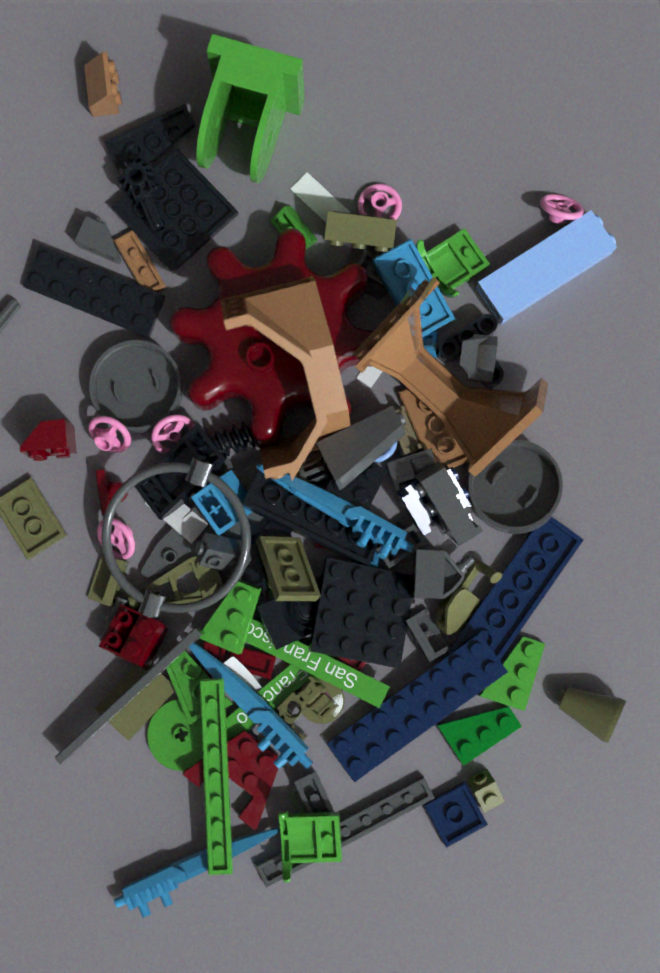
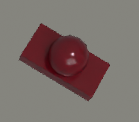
[96,469,128,517]

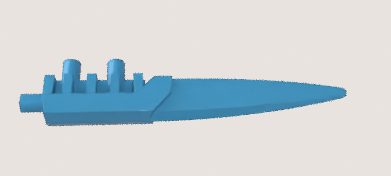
[256,464,414,559]
[189,643,313,769]
[114,828,280,918]

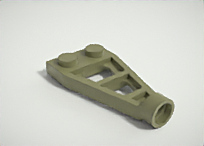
[128,555,224,611]

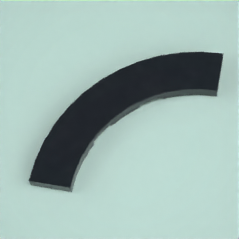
[243,520,293,606]

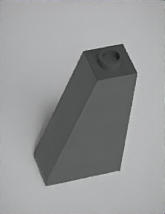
[317,405,406,490]

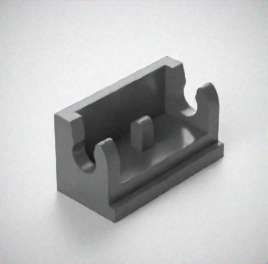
[406,608,450,662]

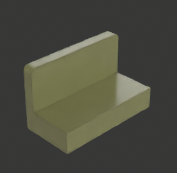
[88,555,128,607]

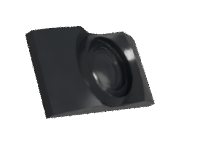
[134,423,227,520]
[256,575,322,650]

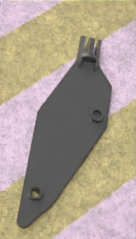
[141,456,331,578]

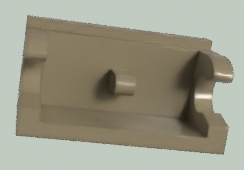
[395,406,422,458]

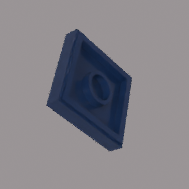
[423,782,488,848]

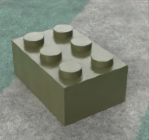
[324,210,397,252]

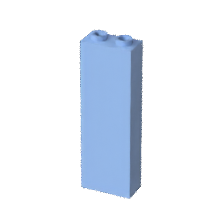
[476,210,617,325]

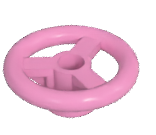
[357,184,402,219]
[540,194,584,224]
[151,414,195,454]
[88,416,131,453]
[97,518,135,560]

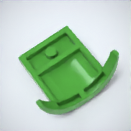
[416,228,490,298]
[278,811,342,883]

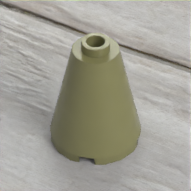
[557,687,626,743]

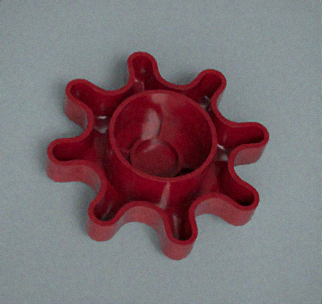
[170,228,373,446]

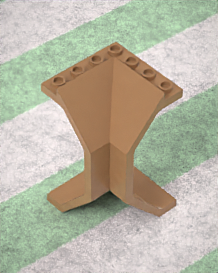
[220,276,351,481]
[352,276,548,477]

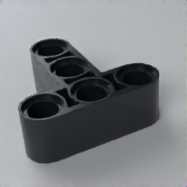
[437,314,504,388]

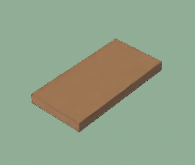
[398,388,469,468]

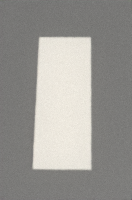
[291,172,351,222]
[145,502,208,544]

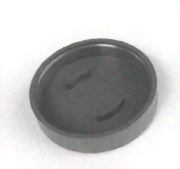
[89,340,183,434]
[468,440,563,534]

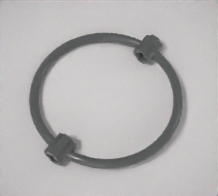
[101,457,251,619]

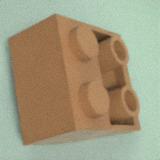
[84,52,122,117]

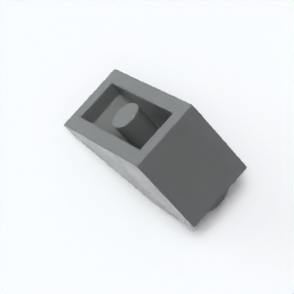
[74,216,122,265]

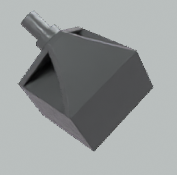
[412,549,475,600]

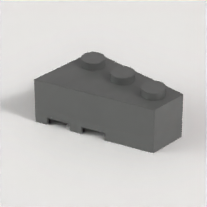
[414,462,483,546]

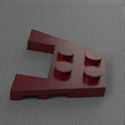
[182,730,279,830]

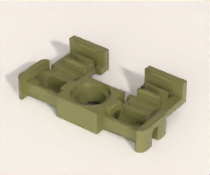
[277,676,339,741]

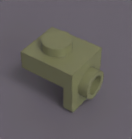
[467,769,505,813]

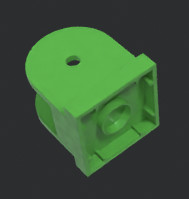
[196,34,305,184]

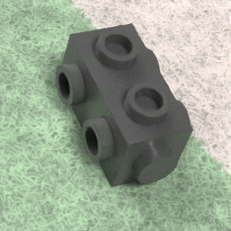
[195,533,252,572]

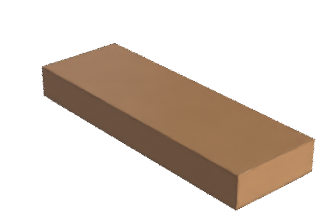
[114,230,167,293]

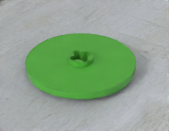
[147,699,203,771]

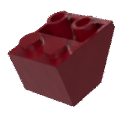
[20,419,77,461]
[99,604,168,671]

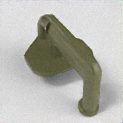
[435,558,502,635]

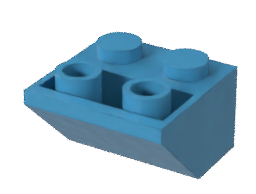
[191,470,252,536]

